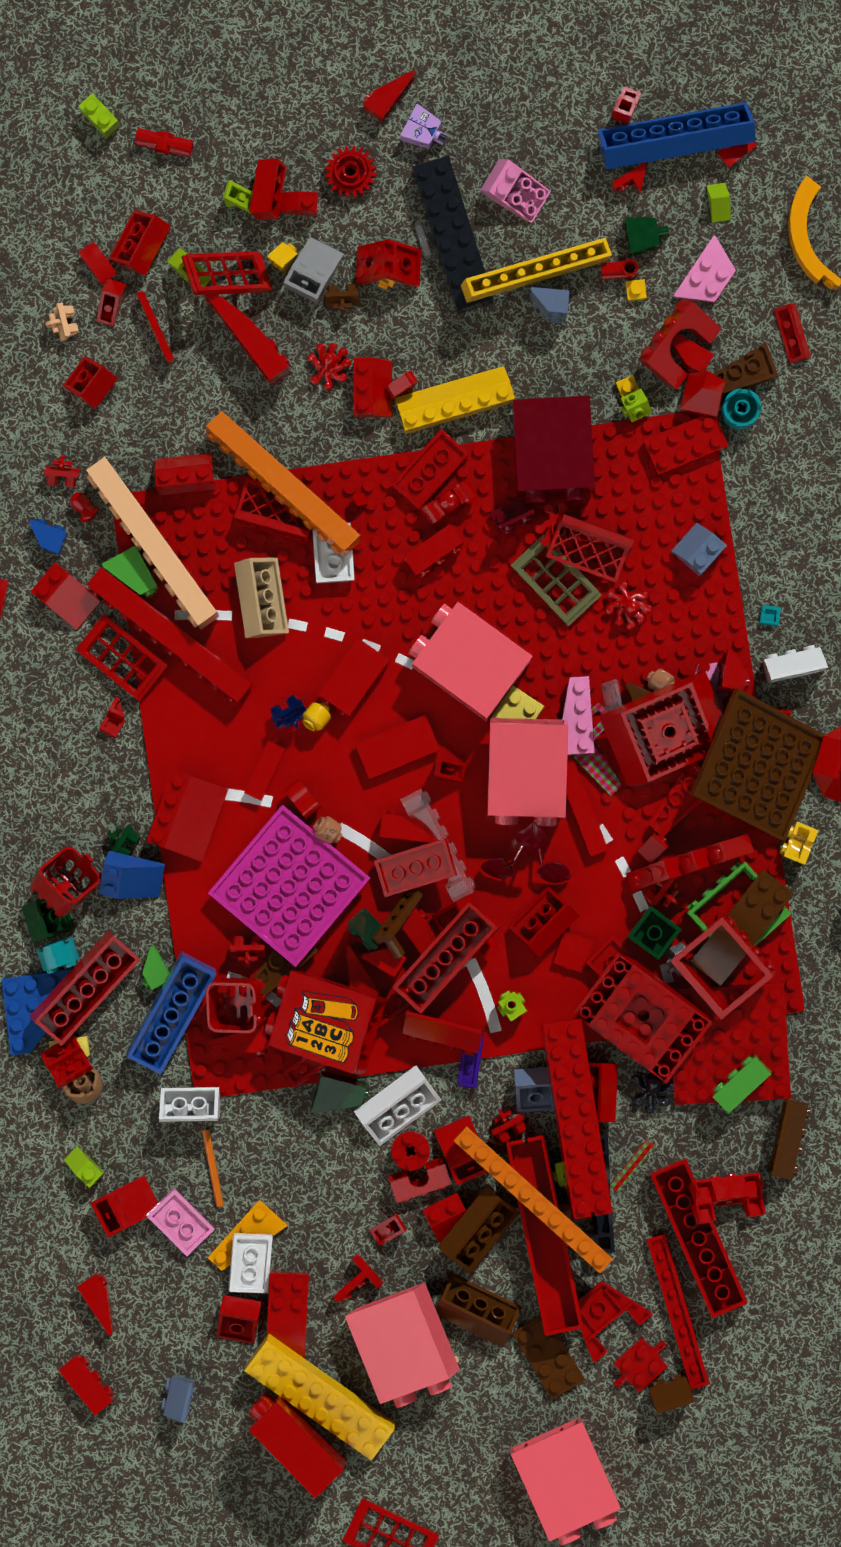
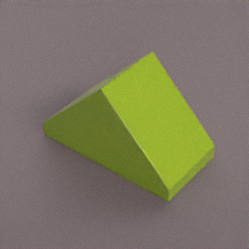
[706,183,731,223]

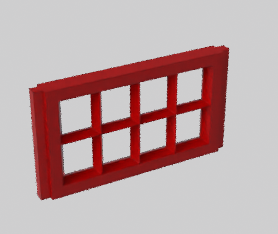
[181,251,273,295]
[76,614,168,702]
[342,1498,439,1547]

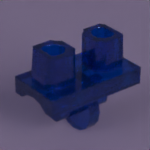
[270,695,306,729]

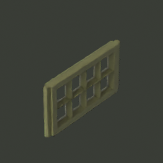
[511,534,601,626]

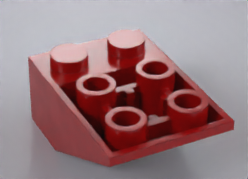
[434,1115,487,1185]
[90,1175,158,1238]

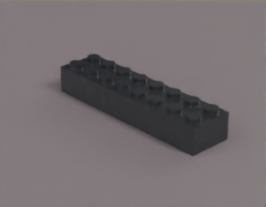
[412,155,494,315]

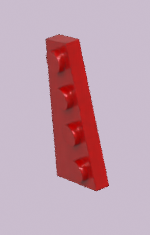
[649,762,702,837]

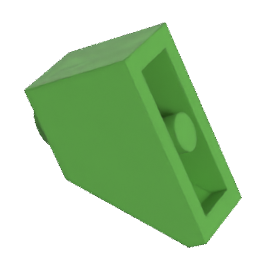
[142,945,170,990]

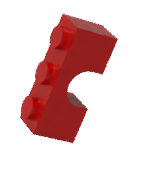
[388,1157,452,1203]

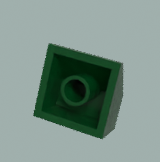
[21,895,75,943]

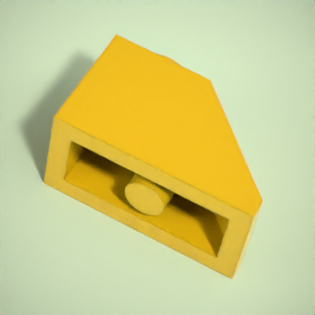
[267,242,298,274]

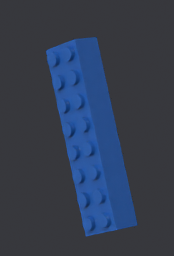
[598,102,756,169]

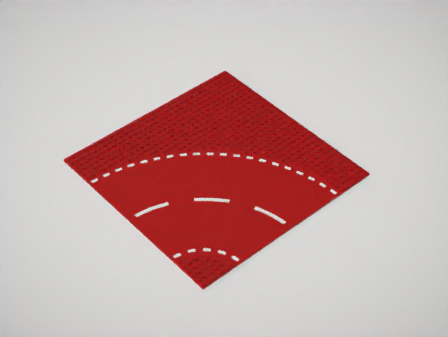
[113,411,805,1097]

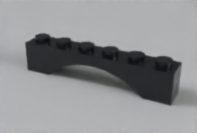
[592,1134,615,1253]

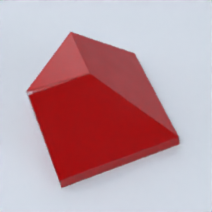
[680,370,726,418]

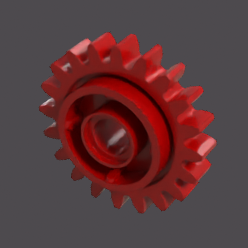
[325,145,377,199]

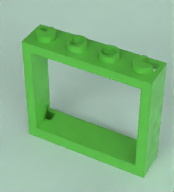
[686,862,792,946]

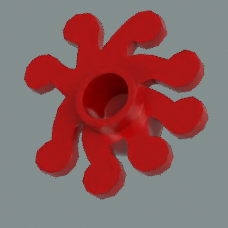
[307,343,352,391]
[534,503,579,551]
[605,581,652,630]

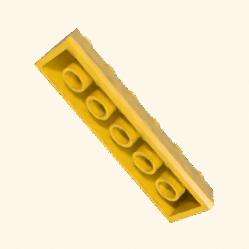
[395,366,515,434]

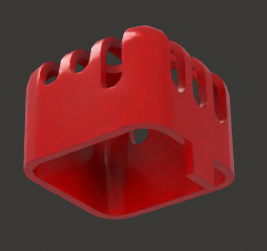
[30,847,101,917]
[206,977,267,1033]

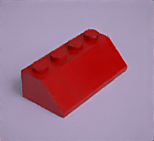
[403,1011,484,1056]

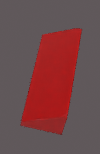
[774,303,811,364]

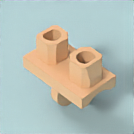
[45,303,79,341]

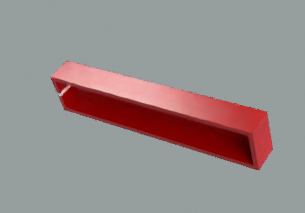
[540,1019,613,1219]
[506,1135,583,1336]

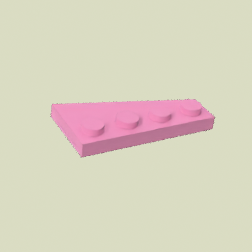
[562,676,595,755]

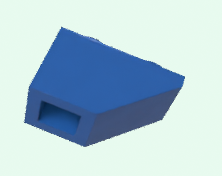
[29,518,69,556]

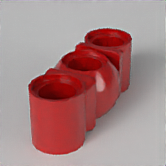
[421,478,477,524]

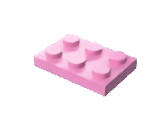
[146,1188,215,1256]

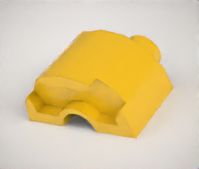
[780,822,819,865]

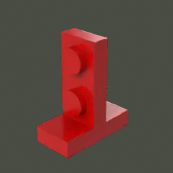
[333,1253,383,1302]

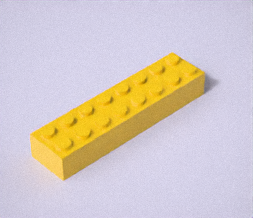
[244,1333,395,1461]

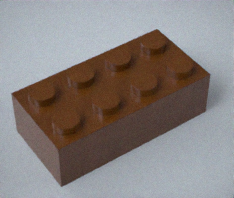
[438,1186,520,1274]

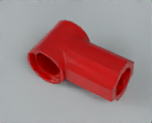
[601,259,638,280]

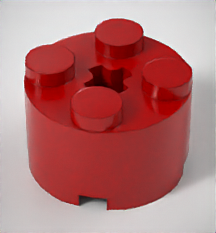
[391,1131,430,1171]

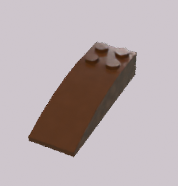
[690,870,794,986]

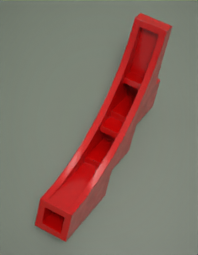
[626,834,754,891]

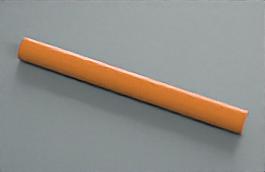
[202,1129,224,1207]

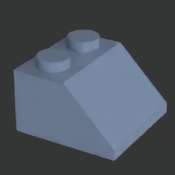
[530,287,570,323]
[671,523,727,577]
[514,1067,554,1113]
[161,1375,196,1423]

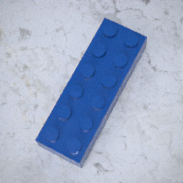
[126,951,217,1074]

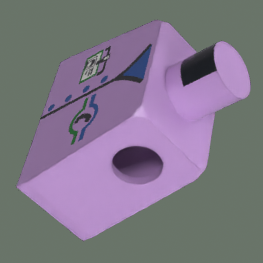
[400,104,448,149]

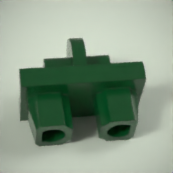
[107,825,141,856]

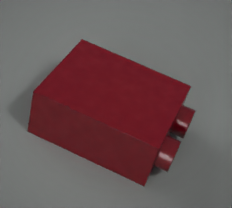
[512,395,595,505]

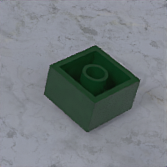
[626,906,682,960]

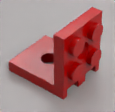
[355,239,421,288]

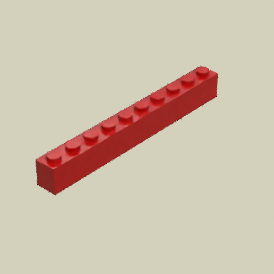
[87,567,253,704]

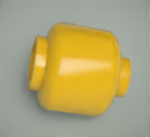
[302,702,331,731]

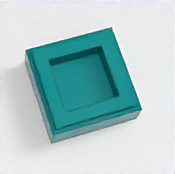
[759,605,781,627]

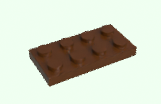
[512,1315,585,1400]

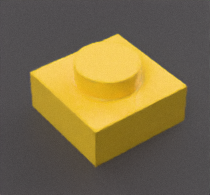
[625,279,647,301]
[615,375,639,398]

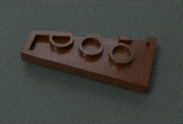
[713,342,778,396]
[251,946,319,996]

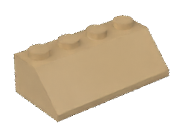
[234,558,289,638]

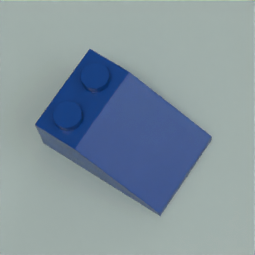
[99,851,165,899]

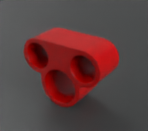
[386,370,418,399]

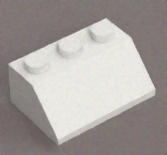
[762,645,828,684]
[159,1087,221,1122]

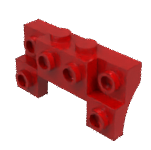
[688,1172,766,1225]

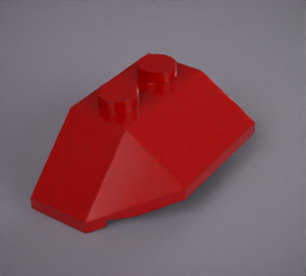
[812,727,841,802]

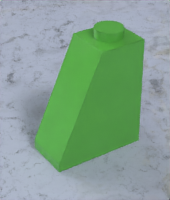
[102,546,159,598]

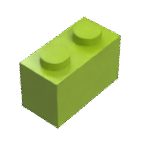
[79,93,120,139]

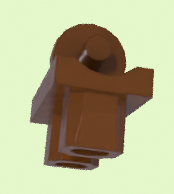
[325,284,360,315]

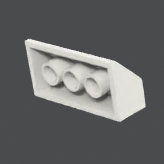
[354,1066,441,1146]

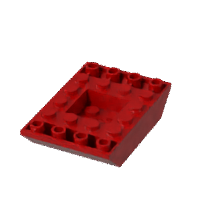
[599,670,723,785]
[573,952,713,1084]

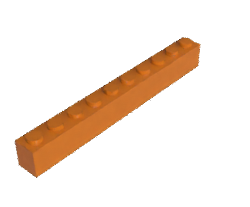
[206,411,360,557]
[454,1127,613,1273]

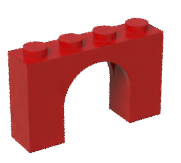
[638,299,722,389]

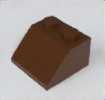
[648,1373,695,1414]

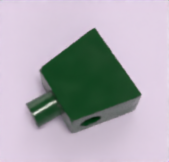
[624,217,670,257]

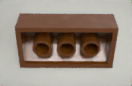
[768,1098,811,1179]
[435,1273,521,1348]

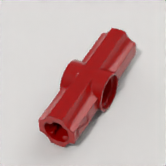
[135,128,194,158]

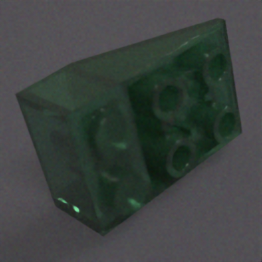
[347,908,383,951]

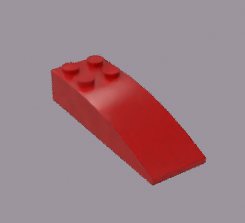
[204,294,290,387]
[265,1271,310,1388]

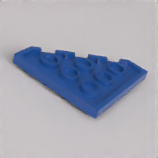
[1,970,71,1056]

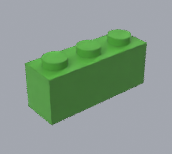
[712,1055,771,1114]

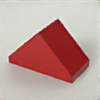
[434,757,466,782]

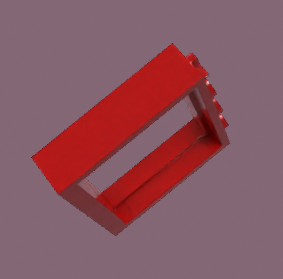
[670,913,776,1020]

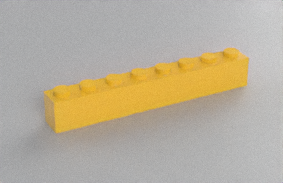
[461,237,612,303]

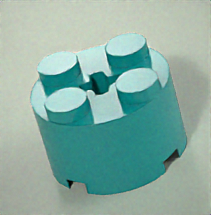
[721,389,761,430]
[36,936,80,974]

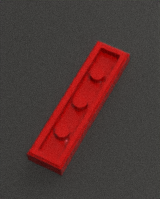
[137,290,175,365]

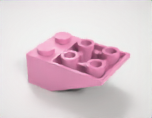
[480,159,551,223]

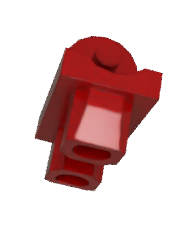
[44,455,81,487]
[644,878,679,911]
[230,936,266,968]
[491,1109,526,1143]

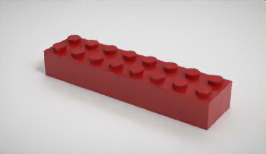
[649,1158,748,1318]

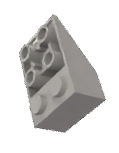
[283,237,344,304]

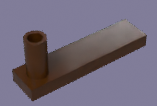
[372,889,423,959]

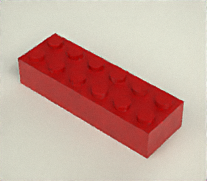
[392,900,501,1014]
[30,930,141,1046]

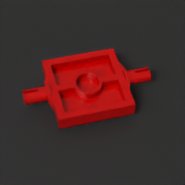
[613,1337,668,1392]

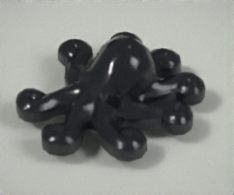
[631,1066,675,1114]

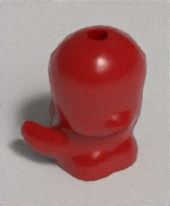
[69,492,100,523]

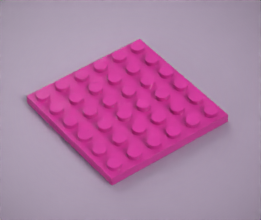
[208,805,371,968]

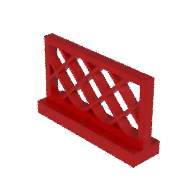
[234,478,320,543]
[545,513,634,582]

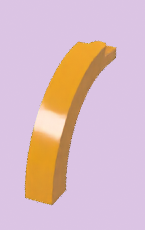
[788,175,841,291]

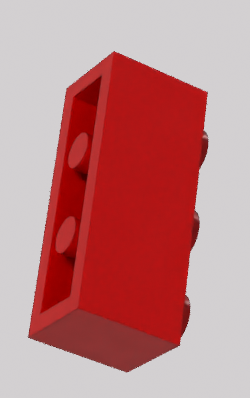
[249,158,287,220]
[403,524,463,578]
[58,1353,115,1415]

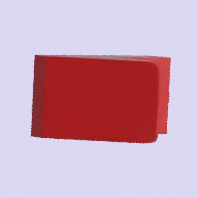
[611,162,646,195]
[369,1214,407,1247]

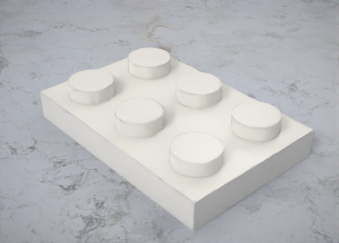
[313,523,355,583]
[228,1233,273,1293]

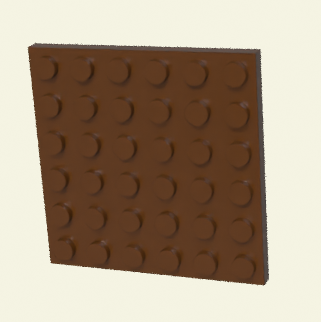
[690,688,824,842]

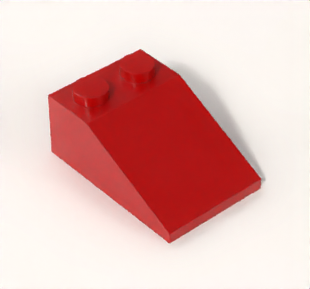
[30,563,101,630]

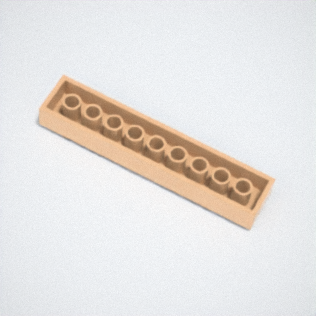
[86,457,220,629]

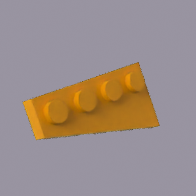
[208,1199,288,1271]

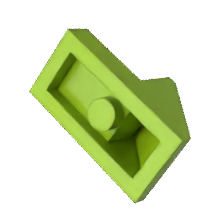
[223,180,253,214]

